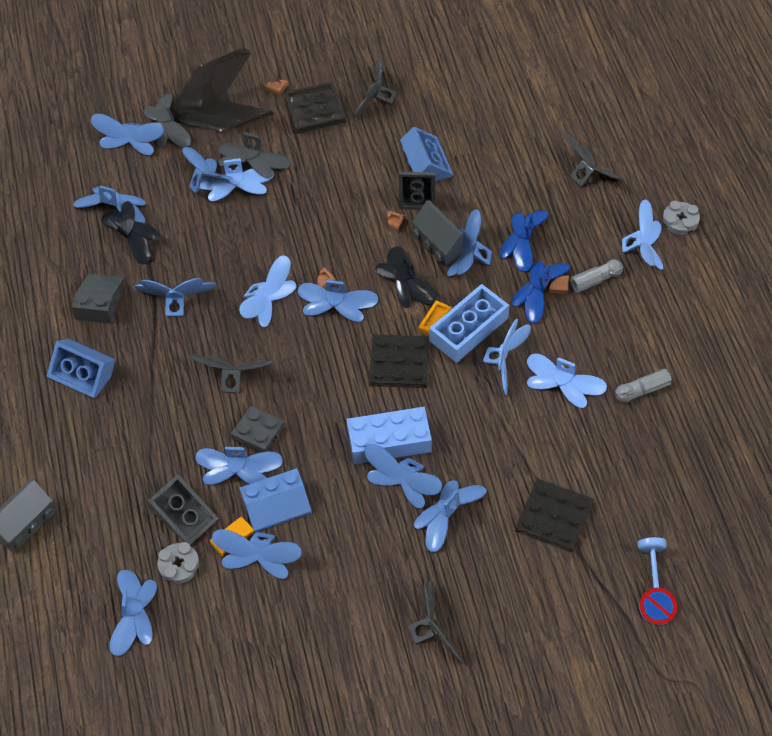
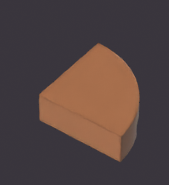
[264,80,288,96]
[387,211,405,232]
[317,267,336,289]
[549,276,569,294]

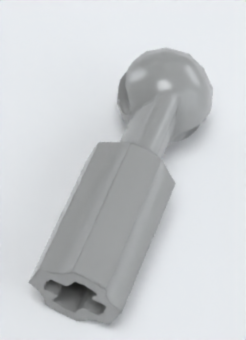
[570,259,623,293]
[615,368,672,403]

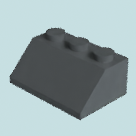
[411,200,463,267]
[0,478,57,552]

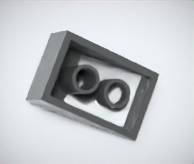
[398,171,436,210]
[72,273,125,324]
[145,474,219,545]

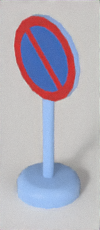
[637,537,678,625]

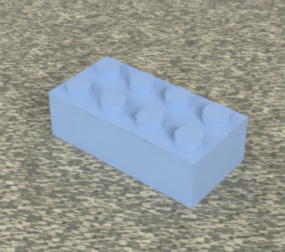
[429,284,509,363]
[347,407,432,464]

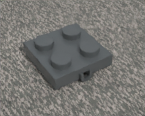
[231,406,285,452]

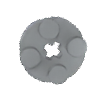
[663,201,700,235]
[157,542,200,584]

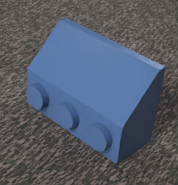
[400,127,453,181]
[46,339,116,398]
[240,468,312,532]

